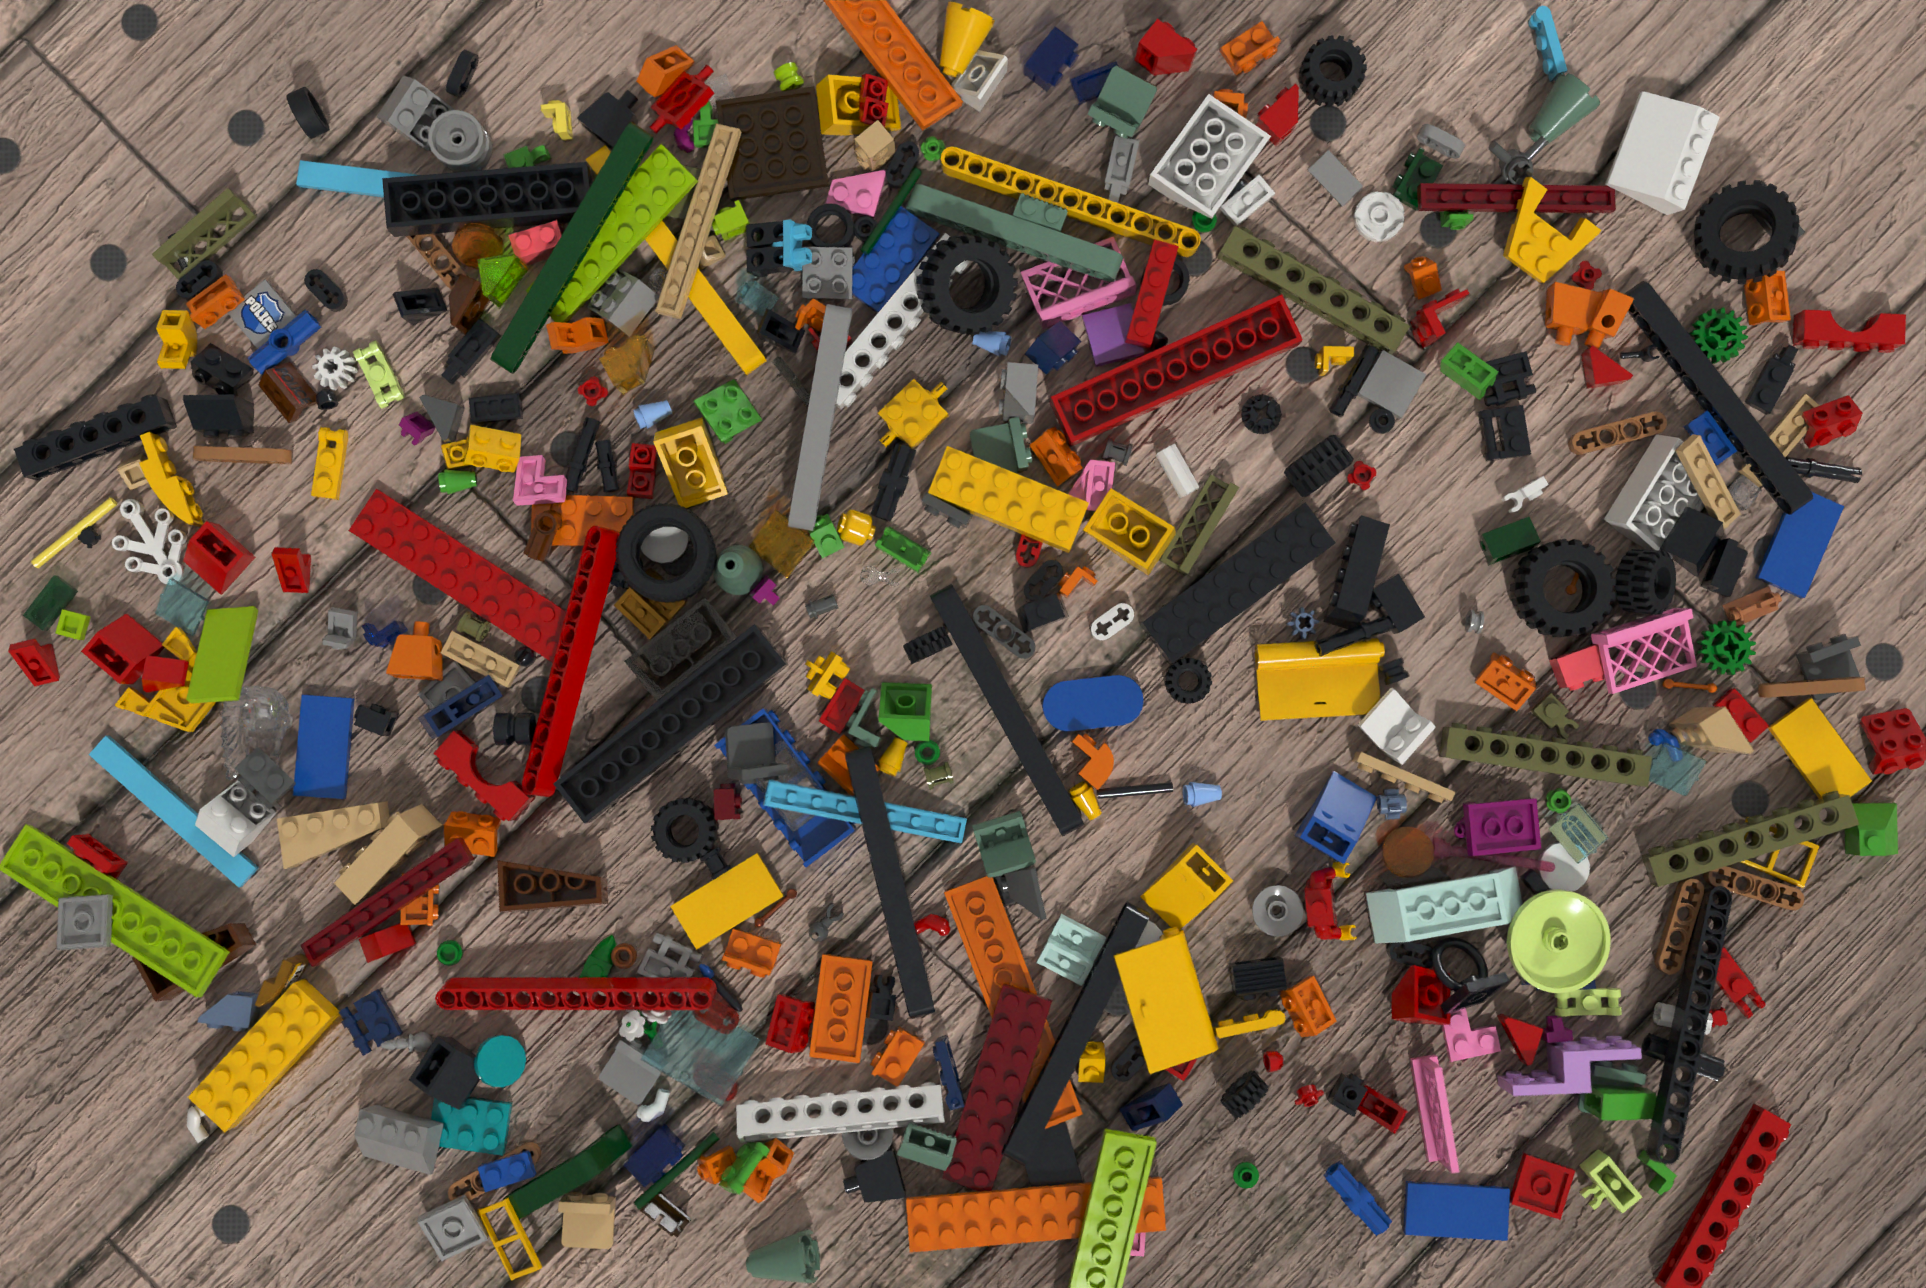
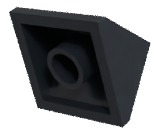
[1660,507,1724,577]

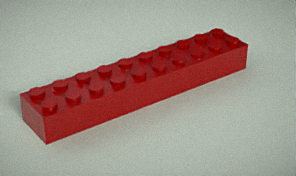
[1049,294,1303,447]

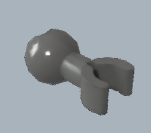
[808,904,844,942]

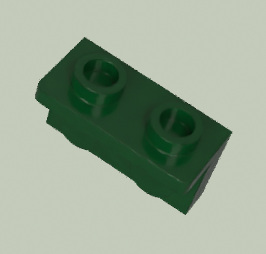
[1392,147,1443,211]

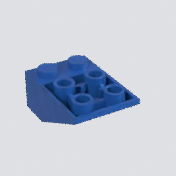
[1294,771,1377,864]

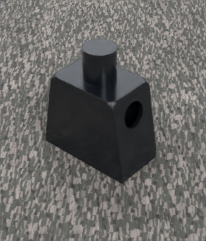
[577,90,638,150]
[1016,593,1069,633]
[843,1144,906,1203]

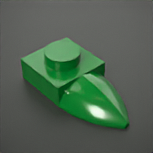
[580,935,616,977]

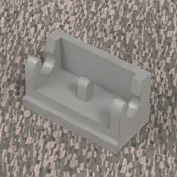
[1308,150,1363,207]

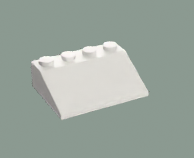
[1605,91,1720,215]
[1148,94,1271,219]
[1604,434,1704,559]

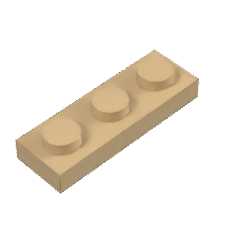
[440,631,521,688]

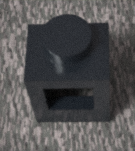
[354,703,399,736]
[1327,1073,1368,1117]

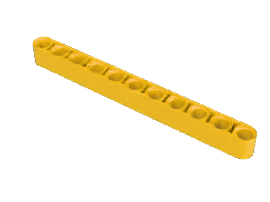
[585,145,767,375]
[941,147,1201,257]

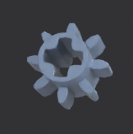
[1286,607,1319,639]
[1377,789,1407,820]

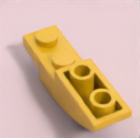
[139,432,203,527]

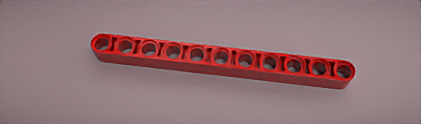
[522,525,620,797]
[435,977,717,1010]

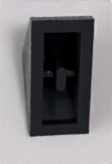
[392,287,447,325]
[757,309,805,353]

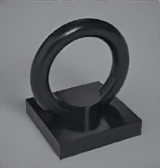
[1431,937,1510,1014]

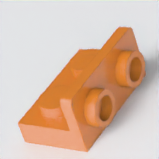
[1220,21,1281,75]
[1744,271,1791,325]
[1475,652,1536,711]
[817,734,880,796]
[721,928,782,978]
[1280,976,1337,1037]
[870,1026,925,1087]

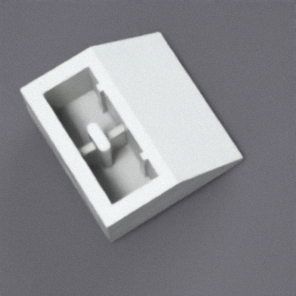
[195,780,276,857]

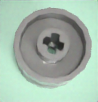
[428,110,492,172]

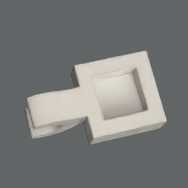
[1501,476,1549,513]

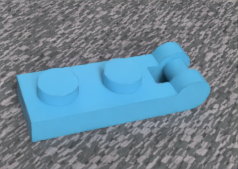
[1528,6,1568,82]

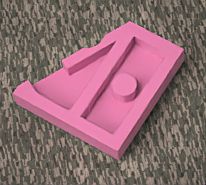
[826,170,886,219]
[1068,460,1115,511]

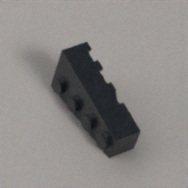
[1323,515,1390,629]

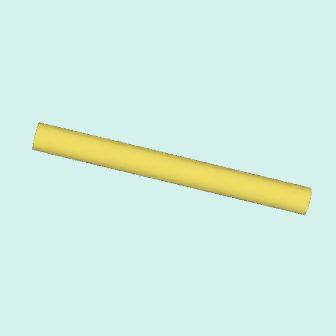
[31,497,118,568]

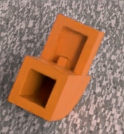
[546,317,609,354]
[1071,733,1114,790]
[743,1138,795,1203]

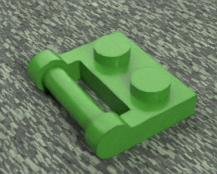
[719,1142,770,1195]

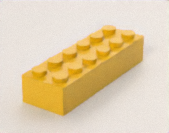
[928,446,1089,553]
[188,978,340,1132]

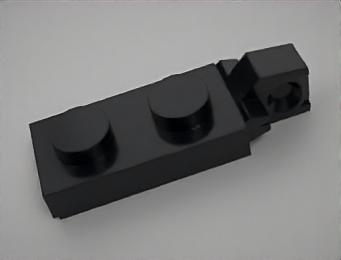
[441,318,501,384]
[1745,344,1798,415]

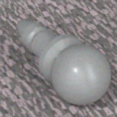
[380,1031,432,1052]

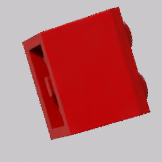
[1134,18,1198,75]
[183,521,256,595]
[81,614,165,685]

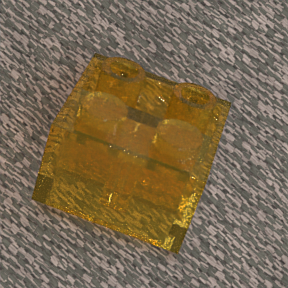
[599,335,655,394]

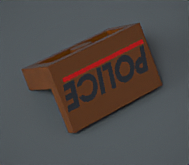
[258,362,317,423]

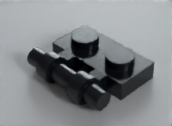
[1484,351,1536,406]

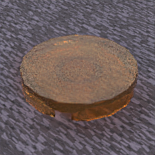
[452,223,504,269]
[1382,827,1434,878]

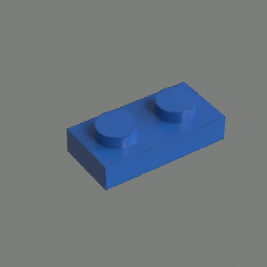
[1683,410,1737,466]
[478,1150,536,1192]

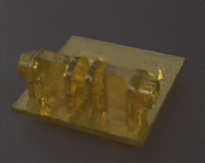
[749,509,815,578]

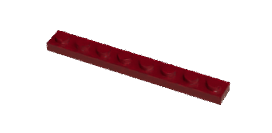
[1417,183,1616,213]
[300,837,475,967]

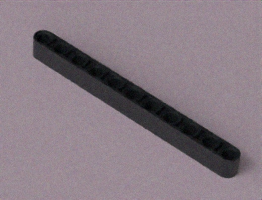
[1625,281,1813,515]
[930,584,1085,837]
[844,746,935,1020]
[1646,886,1732,1164]
[1001,902,1150,1166]

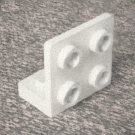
[1358,688,1436,765]

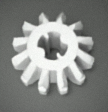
[311,347,358,390]

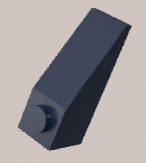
[418,675,503,739]

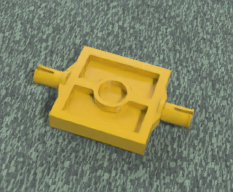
[878,379,949,449]

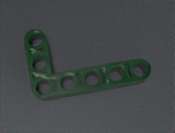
[503,1124,633,1220]

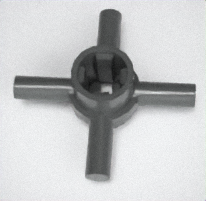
[1488,136,1549,185]

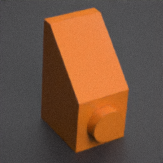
[636,45,695,98]

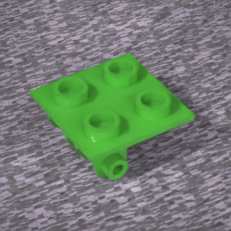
[693,379,762,444]

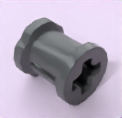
[1102,437,1133,466]

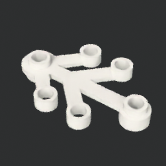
[112,499,187,585]

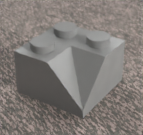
[998,362,1038,424]

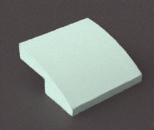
[1037,914,1106,986]

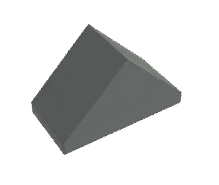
[419,395,465,443]

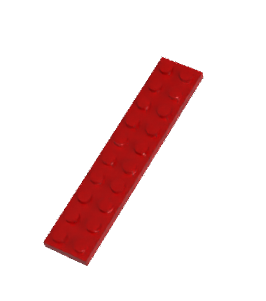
[348,489,566,663]

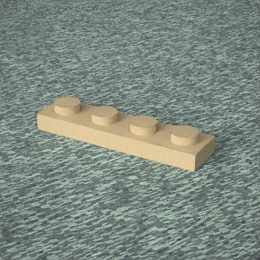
[1738,394,1820,487]
[1675,434,1741,530]
[1352,752,1455,803]

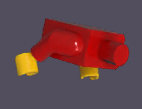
[1305,862,1357,941]

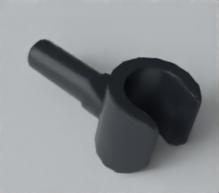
[1620,344,1659,362]

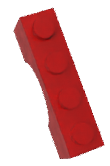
[1125,239,1179,349]
[1793,310,1906,353]
[433,730,535,821]

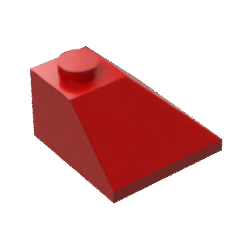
[1391,965,1451,1025]

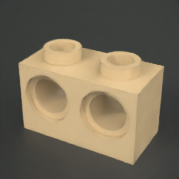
[854,120,896,172]

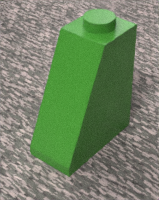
[1584,1084,1657,1121]

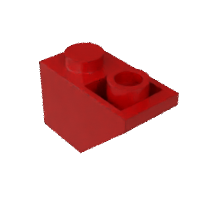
[1256,83,1299,147]

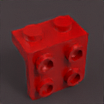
[1410,289,1470,348]
[1860,708,1926,775]

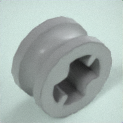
[1465,610,1484,634]

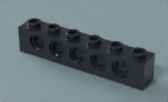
[14,394,177,480]

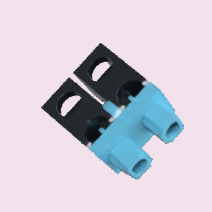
[746,219,812,278]

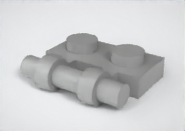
[637,932,703,994]

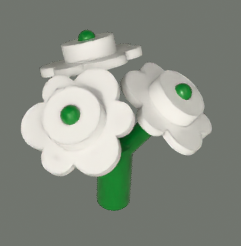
[619,1010,672,1050]

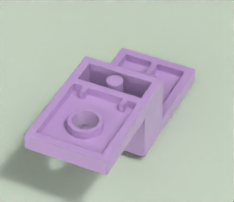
[1497,1036,1642,1096]

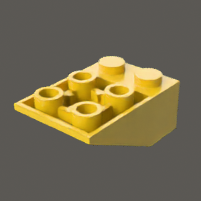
[1140,843,1233,930]

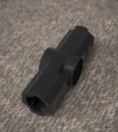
[871,443,917,522]
[1641,1033,1725,1081]

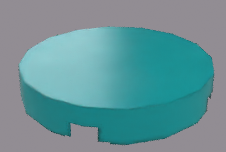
[474,1035,526,1087]

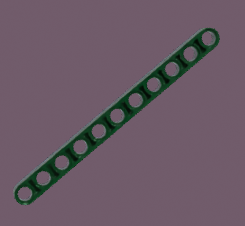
[490,122,654,374]

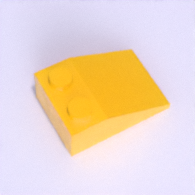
[816,74,901,136]
[653,417,728,508]
[1083,488,1176,576]

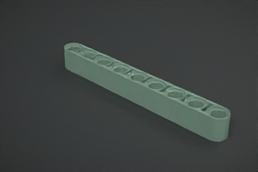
[906,184,1123,282]

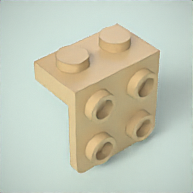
[558,1192,616,1249]

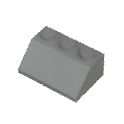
[354,1105,444,1175]

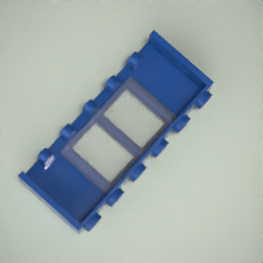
[714,708,856,867]

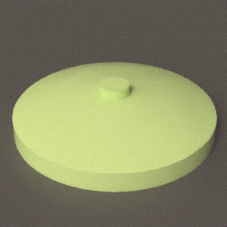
[1507,889,1611,993]

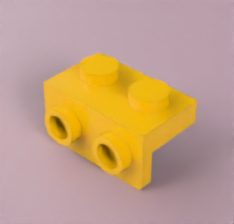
[464,425,521,472]

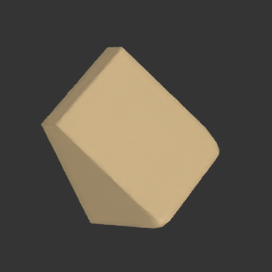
[698,234,726,270]
[117,454,148,490]

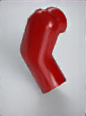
[914,914,951,936]

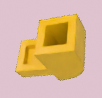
[156,310,197,369]

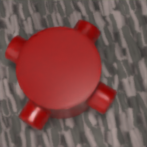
[1709,1007,1728,1028]

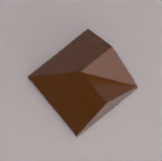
[449,274,494,335]

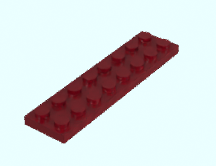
[942,983,1052,1191]

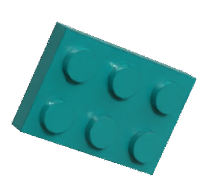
[431,1096,513,1156]

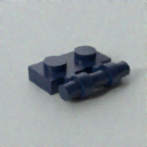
[338,989,403,1056]

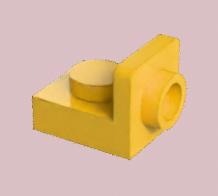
[1315,346,1354,376]

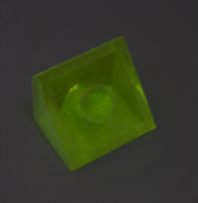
[477,253,529,309]

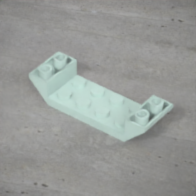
[1365,866,1523,943]

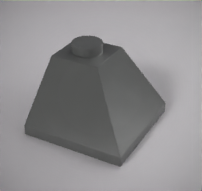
[1001,865,1047,920]

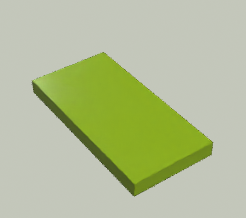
[186,606,259,703]

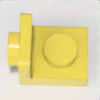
[540,100,573,141]

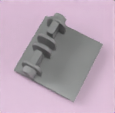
[802,247,855,299]

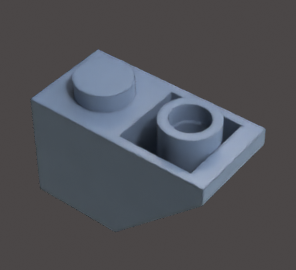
[198,991,261,1032]

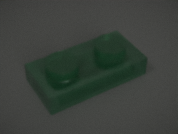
[23,575,78,631]

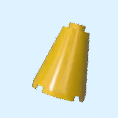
[939,2,995,78]

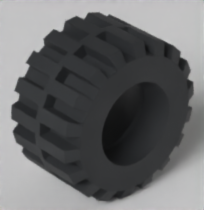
[1299,35,1367,107]
[1284,434,1354,497]
[1615,549,1676,615]
[651,798,719,863]

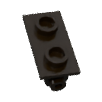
[640,1192,692,1238]

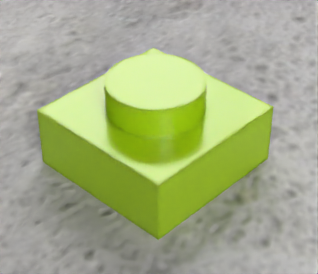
[55,609,91,641]

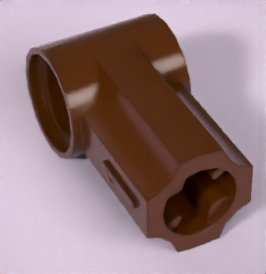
[523,510,562,562]

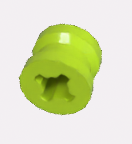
[774,62,804,91]

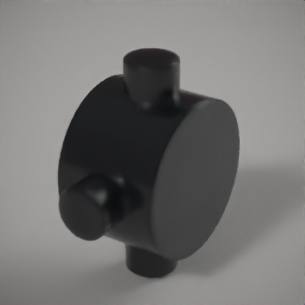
[78,526,101,549]

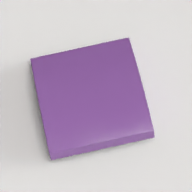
[1082,303,1144,367]

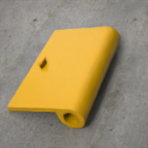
[1255,637,1385,721]
[1113,927,1219,1074]

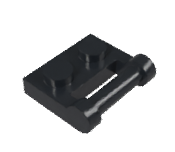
[1478,405,1531,462]

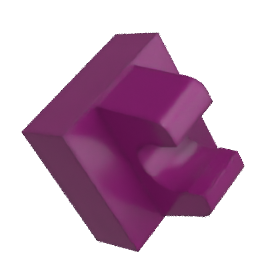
[399,411,436,445]
[749,575,780,606]
[1541,1015,1573,1043]

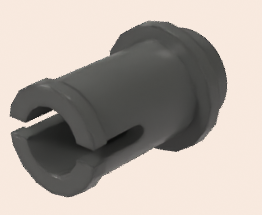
[805,593,839,619]

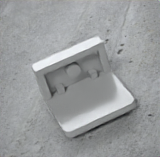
[599,1037,668,1105]

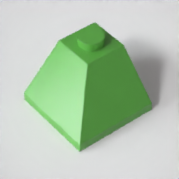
[879,682,932,741]
[1845,803,1898,856]

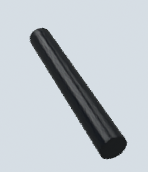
[1097,782,1173,799]

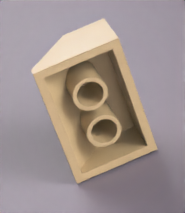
[1669,707,1754,754]

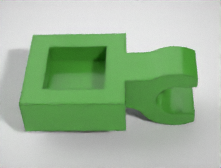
[693,102,719,148]
[504,145,551,168]

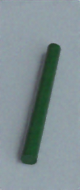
[860,167,922,255]
[633,1132,720,1210]

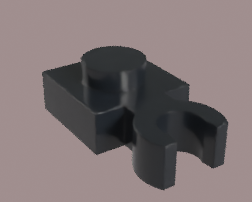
[866,975,896,1021]

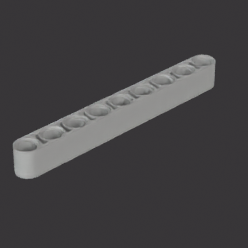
[788,304,852,531]

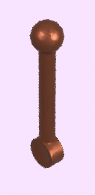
[754,889,797,927]

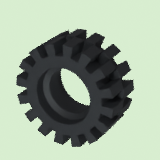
[903,626,952,664]
[1165,658,1212,704]
[1220,1070,1268,1118]

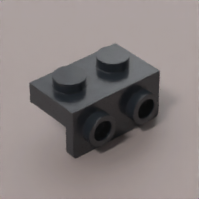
[190,343,253,396]

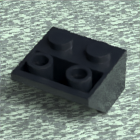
[409,1036,480,1110]

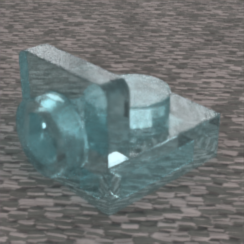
[736,281,779,318]

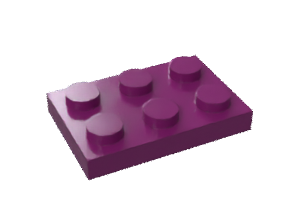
[1463,798,1541,856]

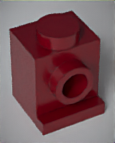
[714,783,743,820]

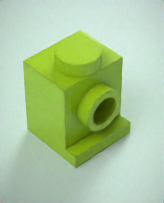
[712,200,749,241]

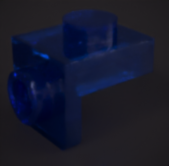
[362,620,408,647]

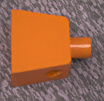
[1545,282,1602,346]
[1584,288,1634,350]
[386,621,443,681]

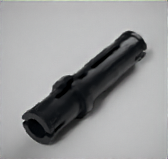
[1328,345,1379,417]
[566,417,601,493]
[1785,456,1862,483]
[1314,616,1391,656]

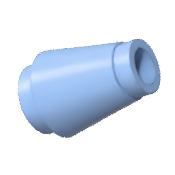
[973,331,1011,356]
[633,400,672,429]
[1182,782,1222,807]

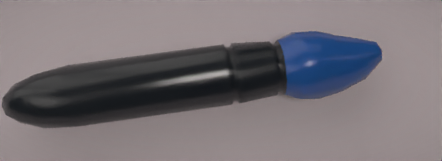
[699,964,743,1012]

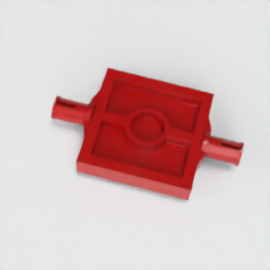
[649,64,714,134]

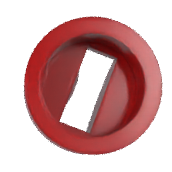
[1263,1051,1284,1072]

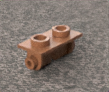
[1722,586,1782,626]

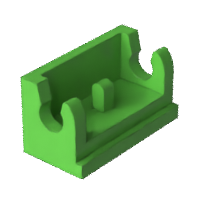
[1440,342,1498,400]
[875,527,932,574]

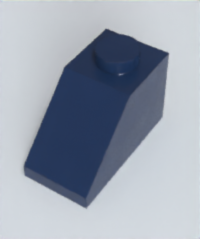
[1119,1083,1183,1131]

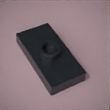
[469,393,523,424]

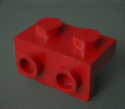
[1802,395,1863,448]

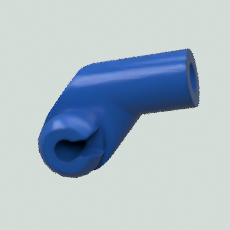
[1648,729,1683,761]

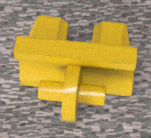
[805,651,850,699]

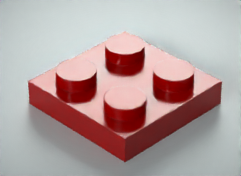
[1510,1152,1575,1220]

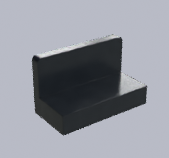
[1700,538,1748,597]

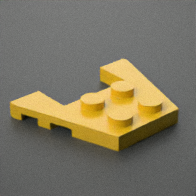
[1503,177,1601,283]
[115,627,216,732]

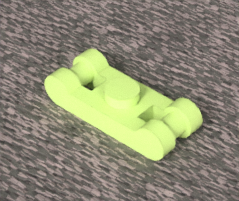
[353,340,405,409]
[1554,988,1622,1017]

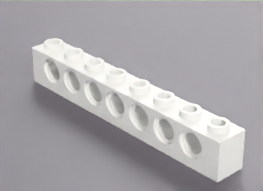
[836,233,969,410]
[736,1082,945,1143]

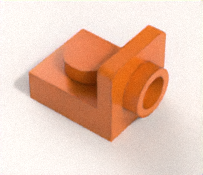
[795,298,826,332]
[697,1145,737,1185]

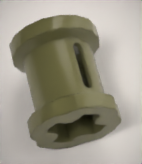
[457,611,491,643]
[924,762,954,790]

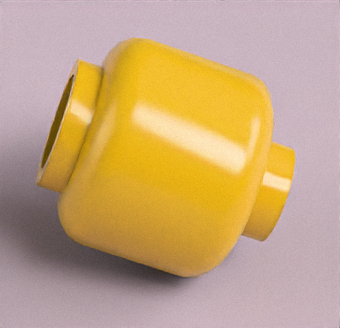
[836,509,876,546]

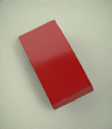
[859,73,889,128]
[627,443,657,499]

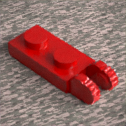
[1716,947,1766,1018]

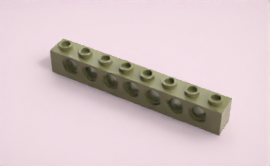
[1217,226,1410,355]
[1439,723,1652,787]
[1641,791,1859,887]

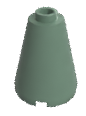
[1529,72,1600,145]
[713,545,763,595]
[746,1229,820,1284]

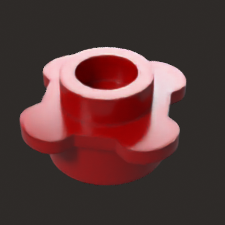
[1572,261,1602,290]
[578,376,608,406]
[1347,461,1377,490]
[1294,1085,1324,1107]

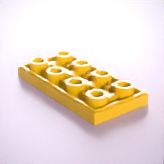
[1768,698,1872,799]
[670,853,784,950]

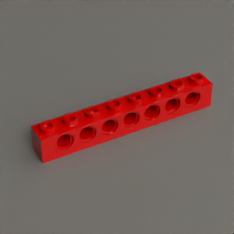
[1654,1103,1792,1288]

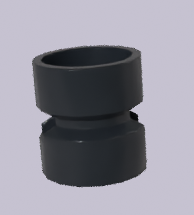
[493,713,536,745]

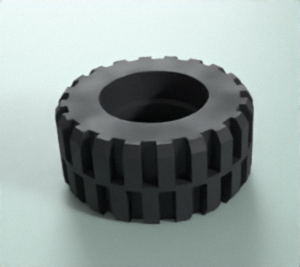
[1694,180,1800,284]
[916,235,1018,335]
[1510,539,1617,637]

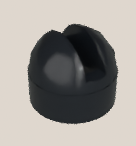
[1149,330,1168,352]
[316,389,338,410]
[514,646,536,667]

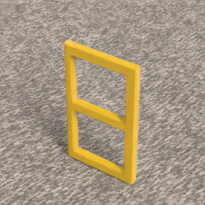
[1740,817,1820,888]
[477,1198,542,1280]

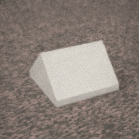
[951,50,1008,112]

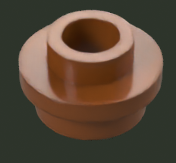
[611,943,637,969]

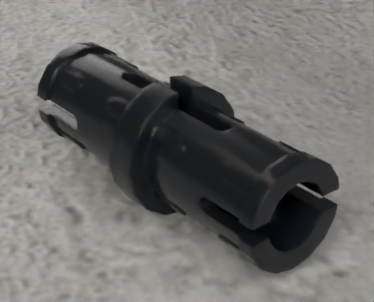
[595,440,620,493]

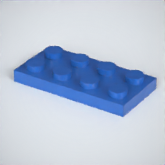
[852,206,939,313]

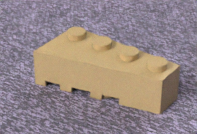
[277,801,390,869]
[334,804,443,905]

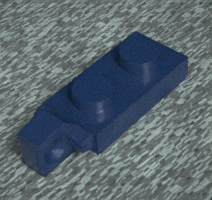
[933,1035,965,1110]

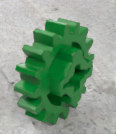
[1689,307,1748,364]
[1697,620,1756,675]

